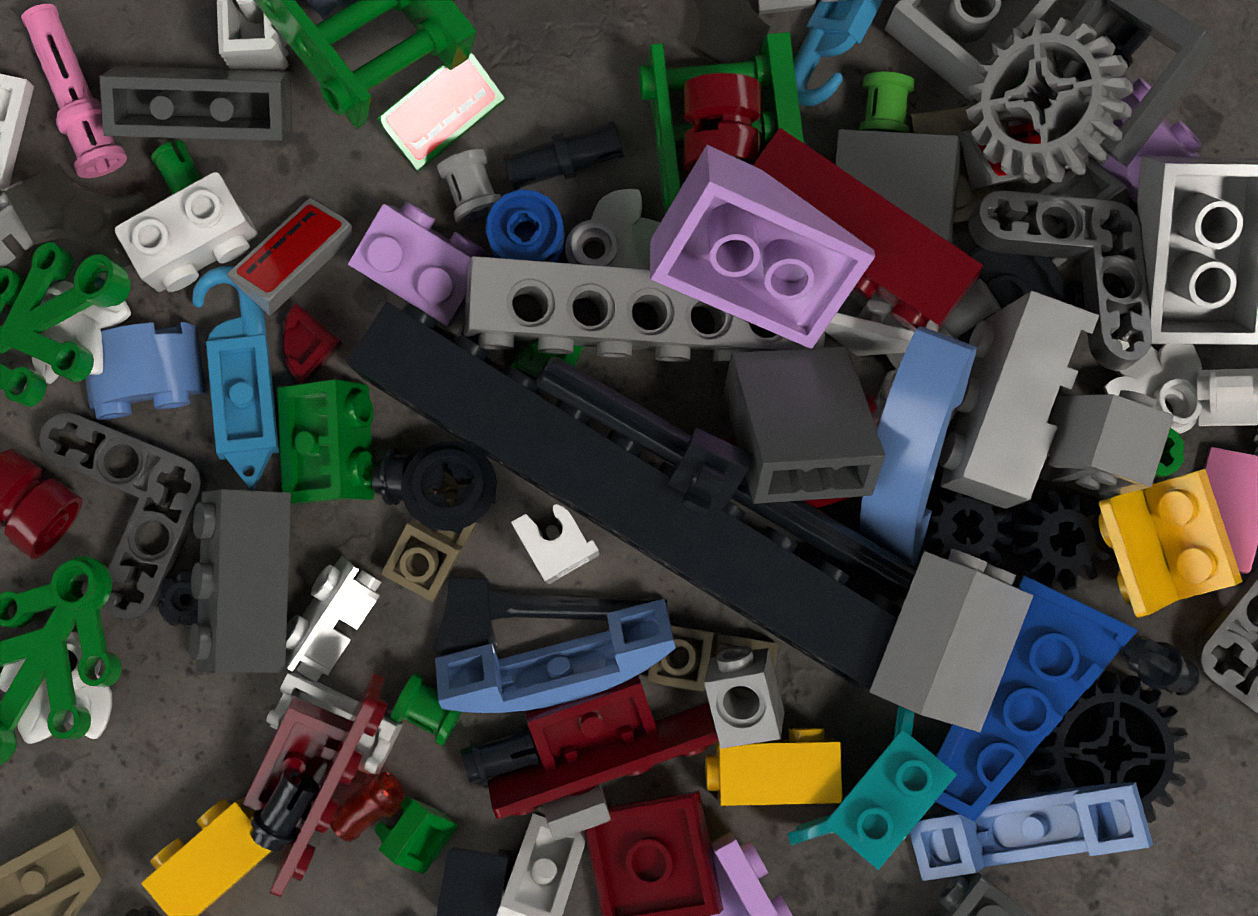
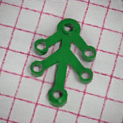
[0,242,131,407]
[0,556,122,765]

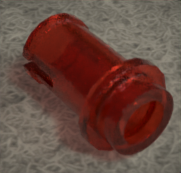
[330,771,405,842]

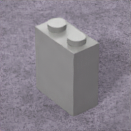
[870,549,1034,732]

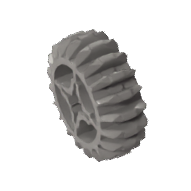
[966,17,1133,183]

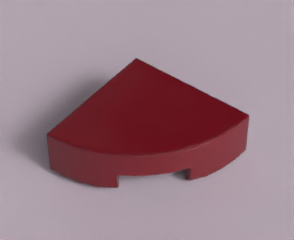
[283,303,342,384]

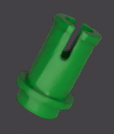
[151,140,203,195]

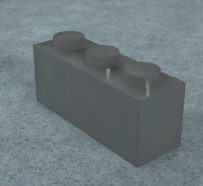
[99,66,292,141]
[189,489,291,673]

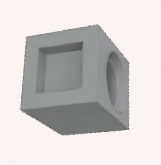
[704,646,784,749]

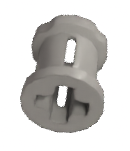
[437,149,502,224]

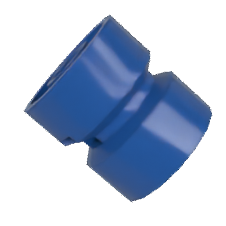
[486,189,565,263]

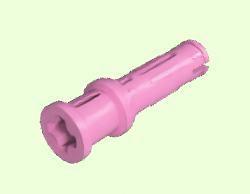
[21,4,127,178]

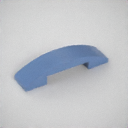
[860,326,977,566]
[435,599,676,713]
[910,782,1153,881]

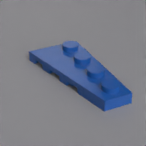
[935,576,1138,822]

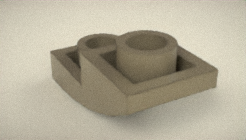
[381,469,478,602]
[647,626,779,699]

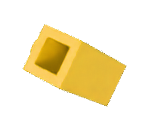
[705,728,842,806]
[141,797,273,916]

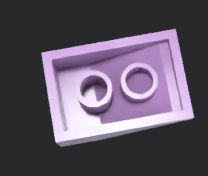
[650,145,875,349]

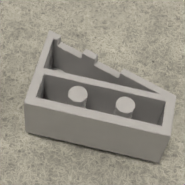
[1038,390,1174,500]

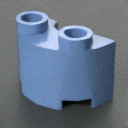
[85,322,206,420]

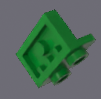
[277,379,375,505]

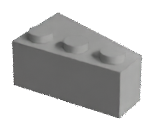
[939,291,1099,509]

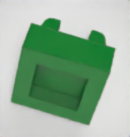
[375,795,459,874]

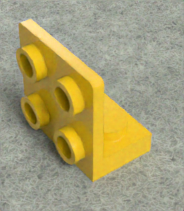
[1099,469,1243,618]

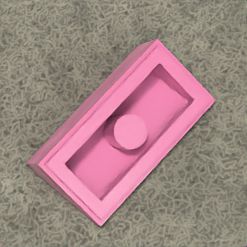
[1203,447,1258,575]

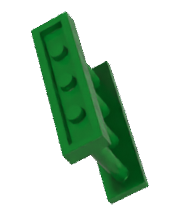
[254,0,477,130]
[638,32,804,216]

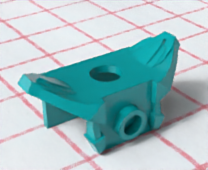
[787,705,957,870]

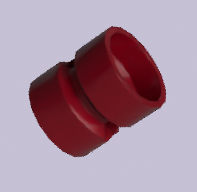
[684,73,761,172]
[0,448,83,559]

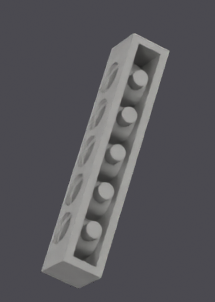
[464,256,825,366]

